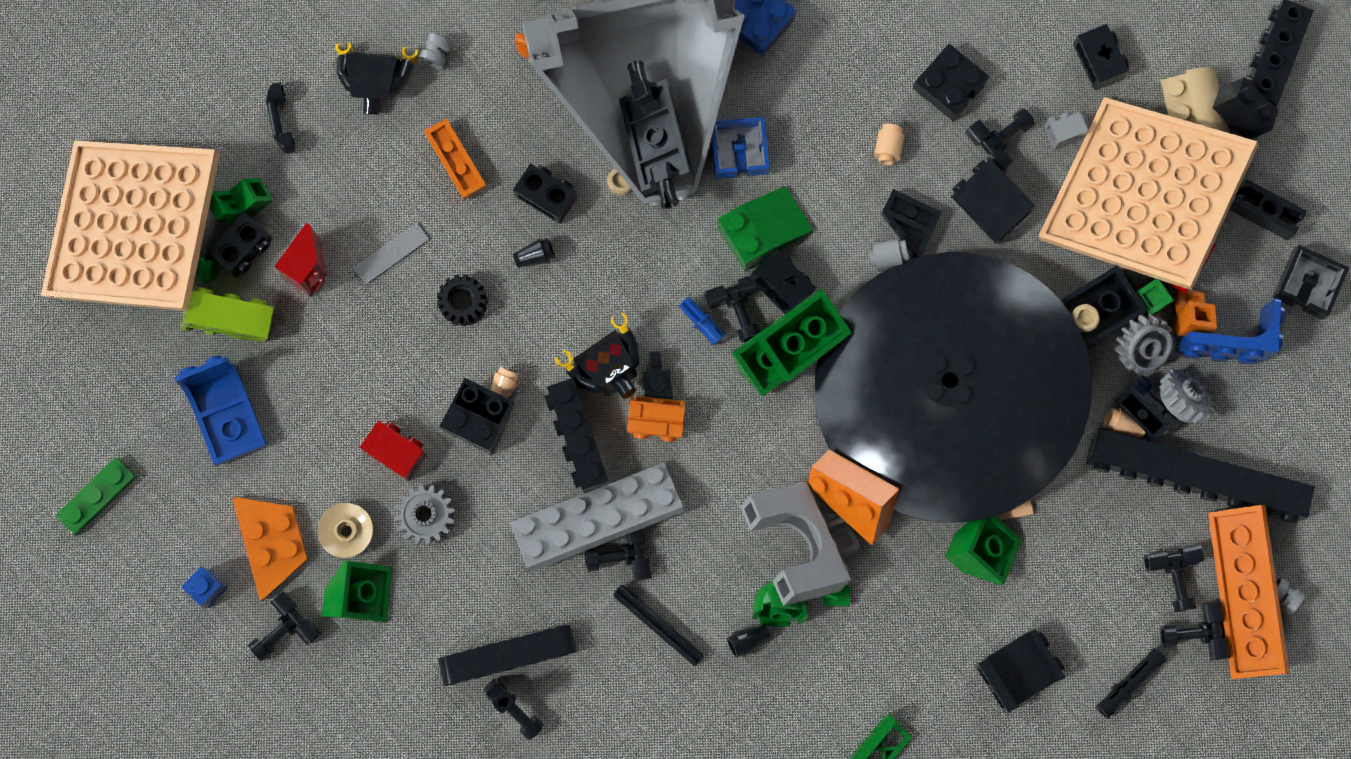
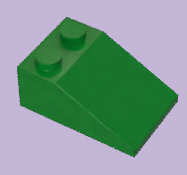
[717,186,813,272]

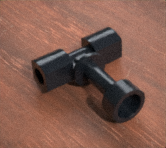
[965,108,1035,170]
[705,276,761,343]
[584,528,652,582]
[1143,545,1204,613]
[247,591,321,662]
[1160,602,1230,661]
[483,679,544,740]

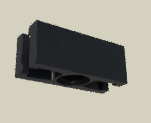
[1229,179,1307,241]

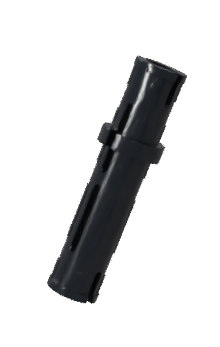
[1095,648,1167,719]

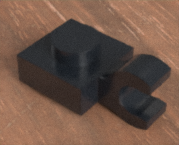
[643,351,673,399]

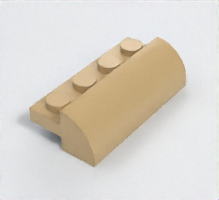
[1161,67,1230,133]

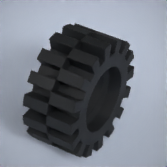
[437,274,488,326]

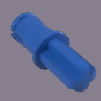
[679,297,726,346]

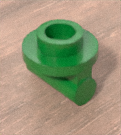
[822,585,851,607]

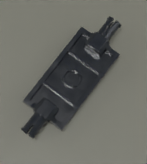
[619,60,694,209]

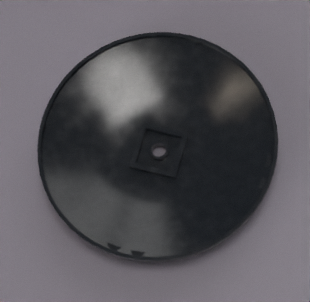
[814,252,1092,523]

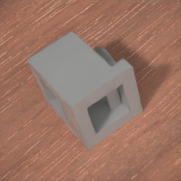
[1044,112,1089,150]

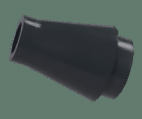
[513,238,555,268]
[727,624,770,658]

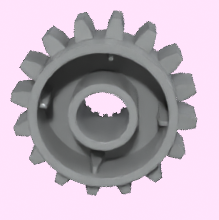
[1115,314,1174,374]
[1159,369,1216,424]
[394,484,456,546]

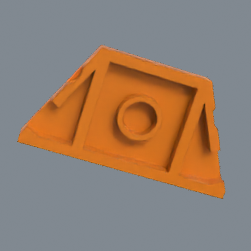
[232,497,308,601]

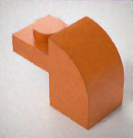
[1171,290,1217,336]

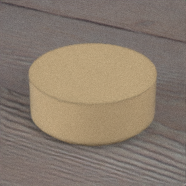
[607,169,632,196]
[1071,304,1100,333]

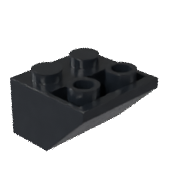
[439,377,514,455]

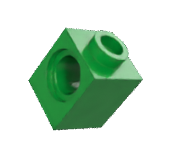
[1136,279,1177,315]

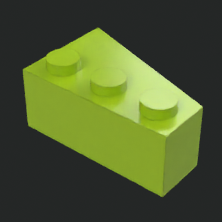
[181,288,274,342]

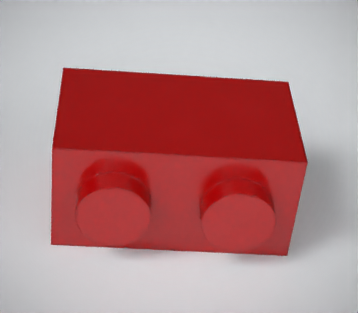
[359,420,427,481]

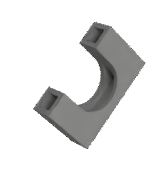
[740,482,851,606]

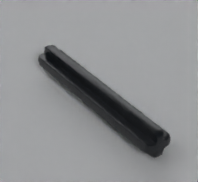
[613,585,704,666]

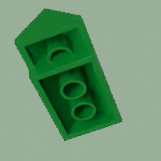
[732,289,852,397]

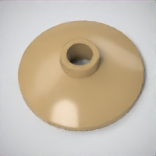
[317,503,373,558]

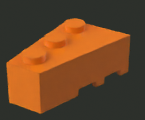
[808,450,899,545]

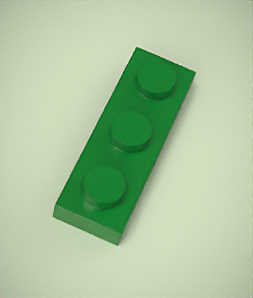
[55,457,137,536]

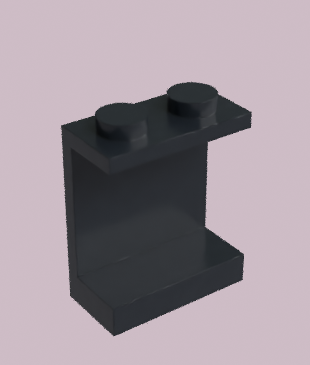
[974,629,1066,713]

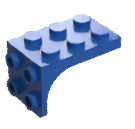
[1176,298,1285,365]
[174,355,268,466]

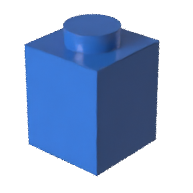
[181,566,228,608]

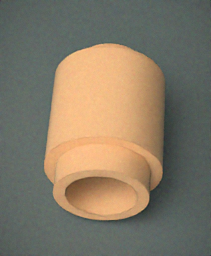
[874,124,905,166]

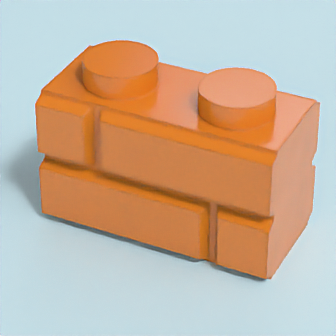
[627,396,686,442]

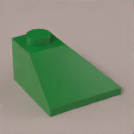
[945,516,1022,585]
[322,561,392,622]

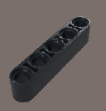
[438,625,577,686]

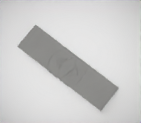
[353,222,429,284]

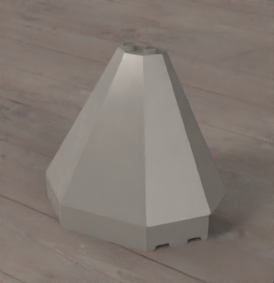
[522,0,745,206]

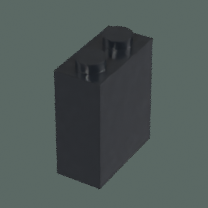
[951,159,1036,244]

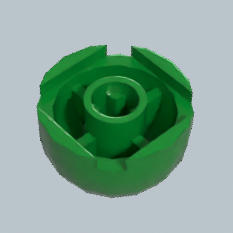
[753,578,809,627]

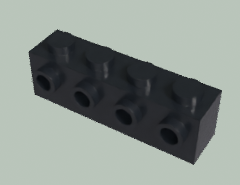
[1245,0,1314,107]
[544,378,609,493]

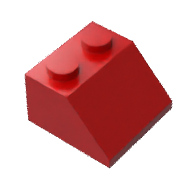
[274,223,326,297]

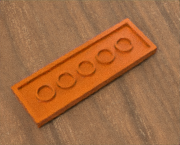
[1208,505,1290,679]

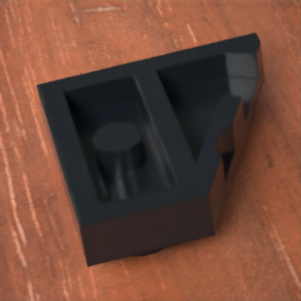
[881,189,942,258]

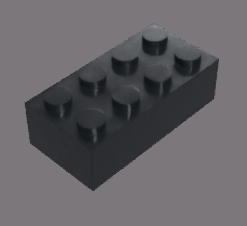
[1061,265,1148,350]

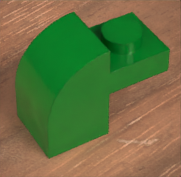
[209,178,273,225]

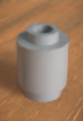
[869,239,910,271]

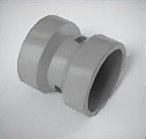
[419,33,453,70]
[1276,577,1305,616]

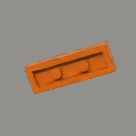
[423,118,487,201]

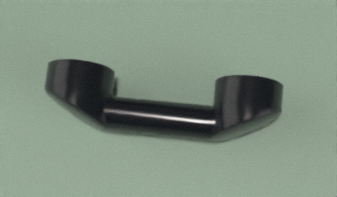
[266,82,296,154]

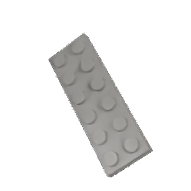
[510,463,684,573]

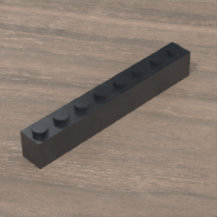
[1086,428,1315,524]

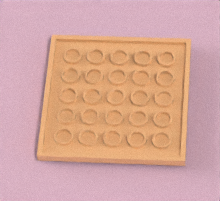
[1038,97,1258,290]
[41,141,220,311]

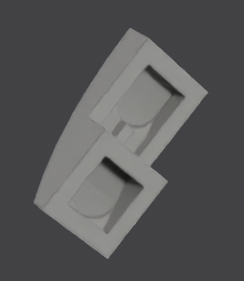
[817,502,861,559]

